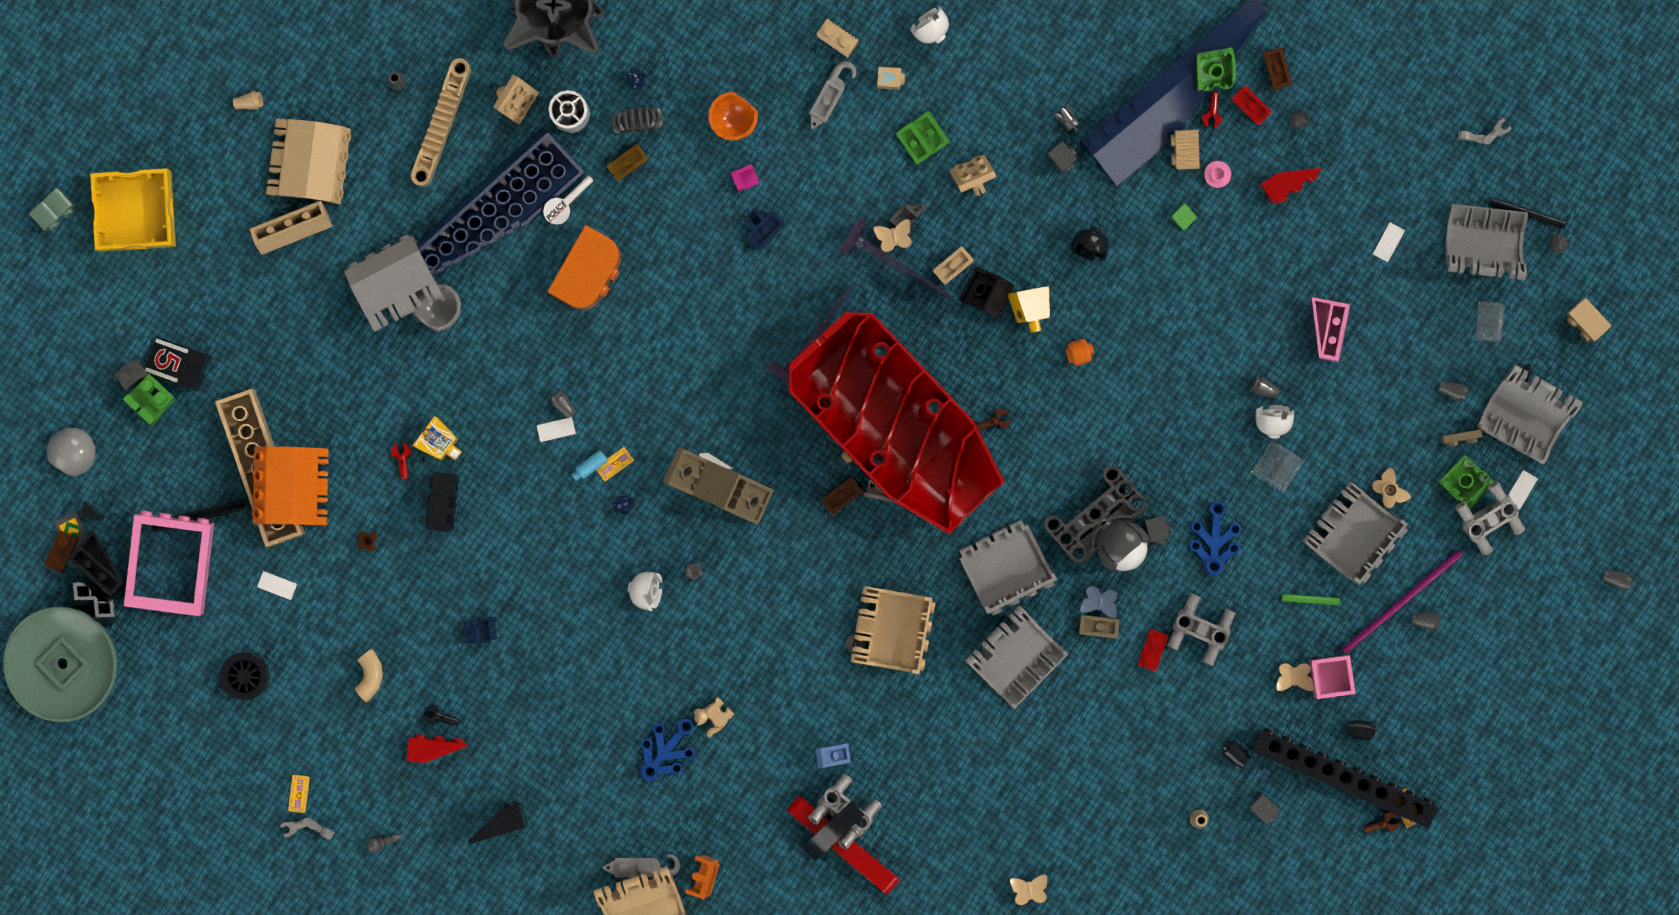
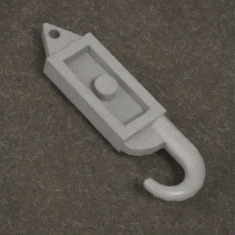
[809,61,856,129]
[603,854,680,878]

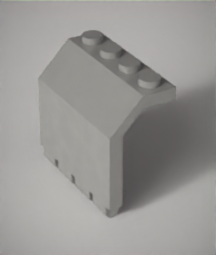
[959,520,1057,616]

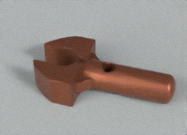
[976,409,1011,431]
[1364,812,1401,833]

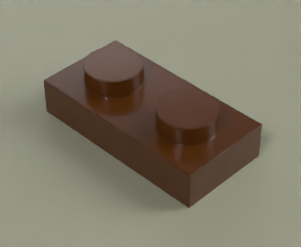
[1263,48,1292,90]
[821,477,863,515]
[44,530,79,573]

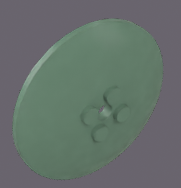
[3,607,118,722]

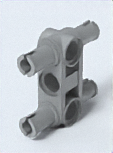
[1455,481,1525,556]
[1167,593,1236,666]
[808,774,882,850]

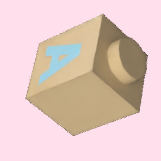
[877,67,905,90]

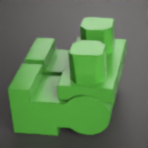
[123,374,175,426]

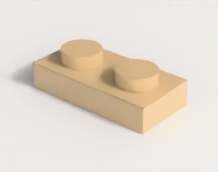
[933,246,974,286]

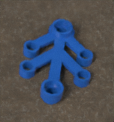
[1189,501,1241,576]
[640,719,695,781]

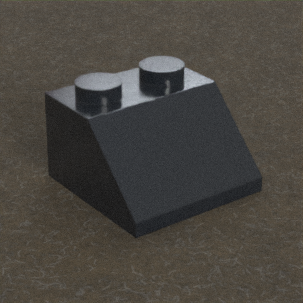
[959,267,1015,319]

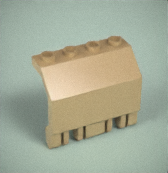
[266,119,351,204]
[850,586,935,674]
[593,866,686,915]

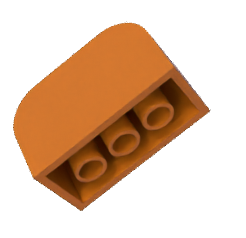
[548,225,621,310]

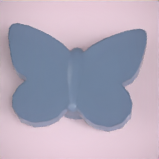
[1080,586,1117,618]

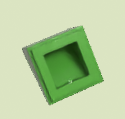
[1170,203,1197,231]

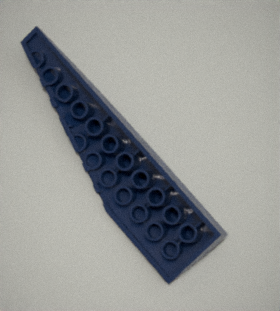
[1080,0,1267,187]
[416,126,584,275]

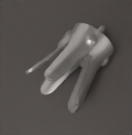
[1053,103,1080,132]
[685,563,705,582]

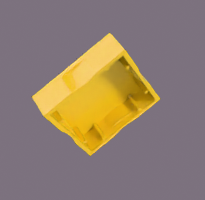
[90,168,176,252]

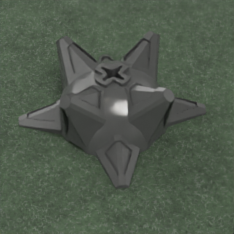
[503,0,604,58]

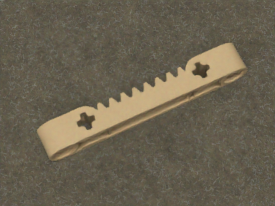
[411,58,471,187]

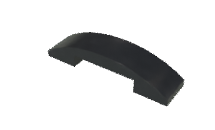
[802,801,865,861]

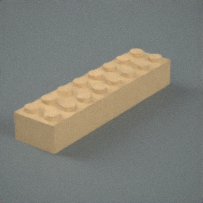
[215,389,305,547]

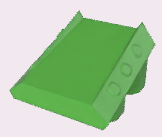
[1196,47,1236,91]
[1439,455,1494,510]

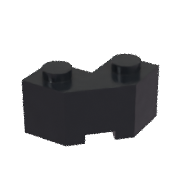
[69,582,115,627]

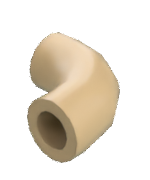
[354,649,383,703]

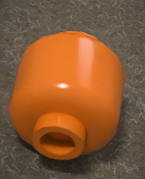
[1065,339,1095,366]

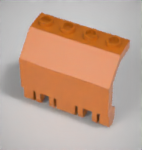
[252,446,329,525]

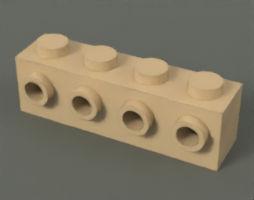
[250,201,333,255]

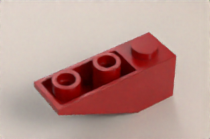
[1259,168,1321,205]
[406,734,468,763]

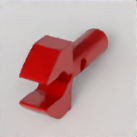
[1202,92,1222,129]
[391,442,411,479]

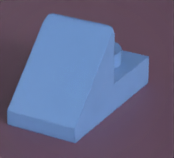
[816,743,851,768]

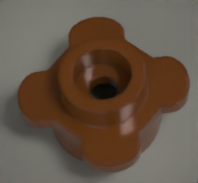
[357,531,377,551]

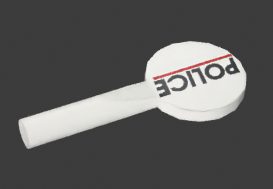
[543,175,593,225]

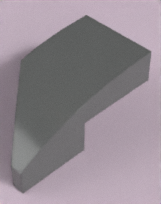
[889,204,927,227]

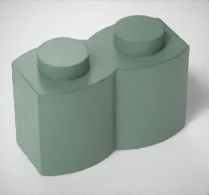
[29,188,75,231]

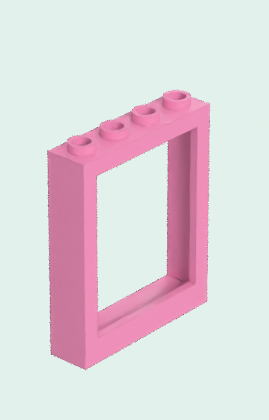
[124,511,214,616]

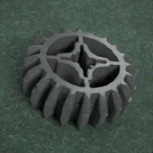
[612,107,663,134]

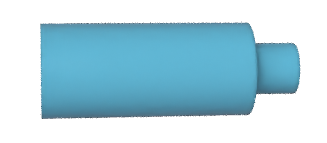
[572,450,608,481]

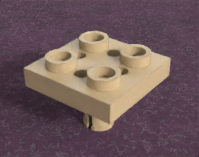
[493,75,539,125]
[949,155,996,196]

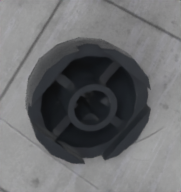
[1070,227,1109,261]

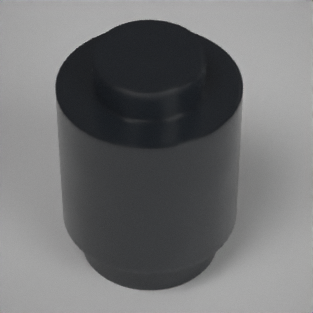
[1347,720,1376,741]
[1221,740,1250,768]

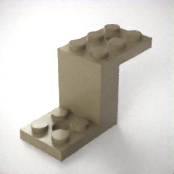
[663,447,774,525]

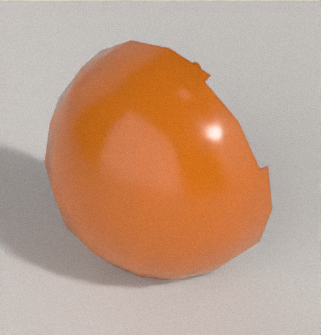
[708,92,758,140]

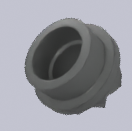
[1290,110,1309,129]
[1548,234,1568,253]

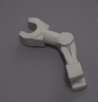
[1458,118,1511,145]
[280,817,335,840]

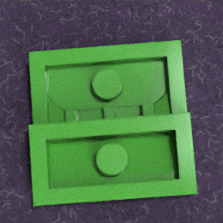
[896,111,950,165]

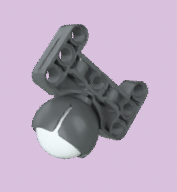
[1044,466,1150,573]

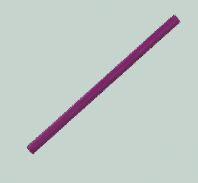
[1341,550,1463,655]

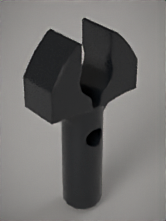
[422,704,459,725]

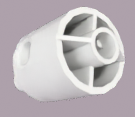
[549,90,590,134]

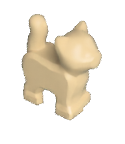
[694,697,735,738]

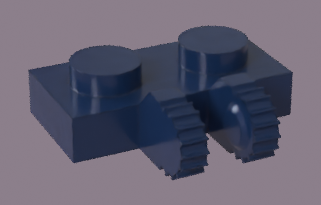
[743,207,786,251]

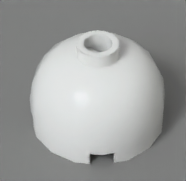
[910,7,949,43]
[1255,405,1294,438]
[628,572,662,611]

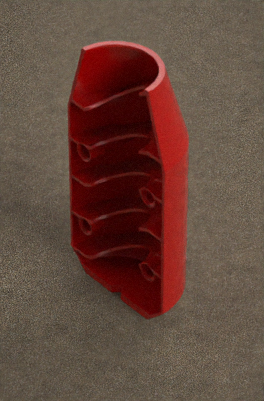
[788,312,1005,534]

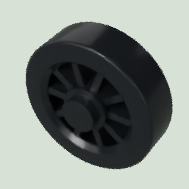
[220,652,270,701]

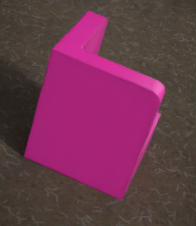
[731,164,759,192]

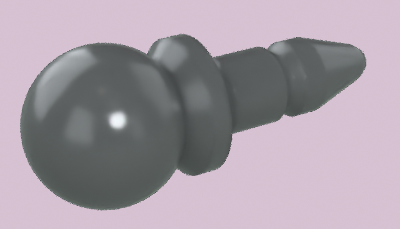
[366,834,402,853]

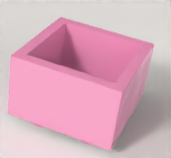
[1309,655,1355,699]

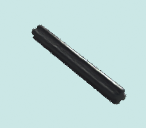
[151,500,245,532]

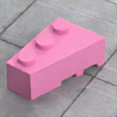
[1312,297,1350,363]

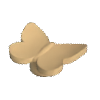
[874,219,912,252]
[1372,468,1411,508]
[1276,663,1314,691]
[1010,874,1047,905]

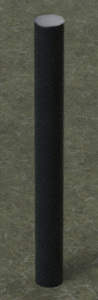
[1491,198,1566,228]

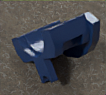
[464,617,497,644]

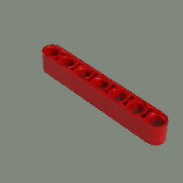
[786,795,900,895]

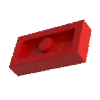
[1231,85,1272,126]
[1137,629,1168,672]

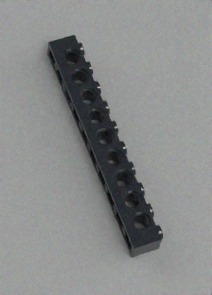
[1250,728,1438,828]

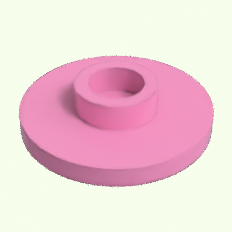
[1204,161,1231,188]

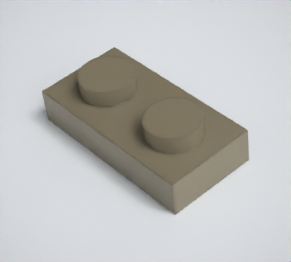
[1440,430,1482,447]
[1079,615,1120,639]

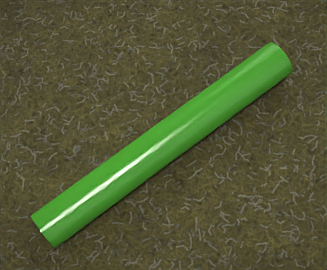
[1282,594,1340,606]

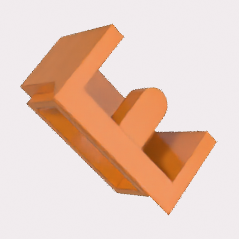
[685,855,720,900]

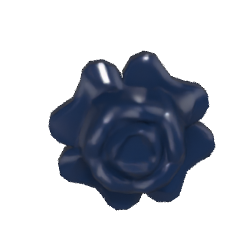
[627,68,646,90]
[612,495,635,515]

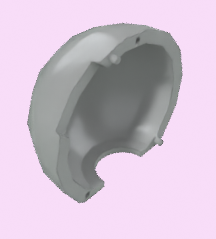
[412,284,461,332]
[47,428,96,476]

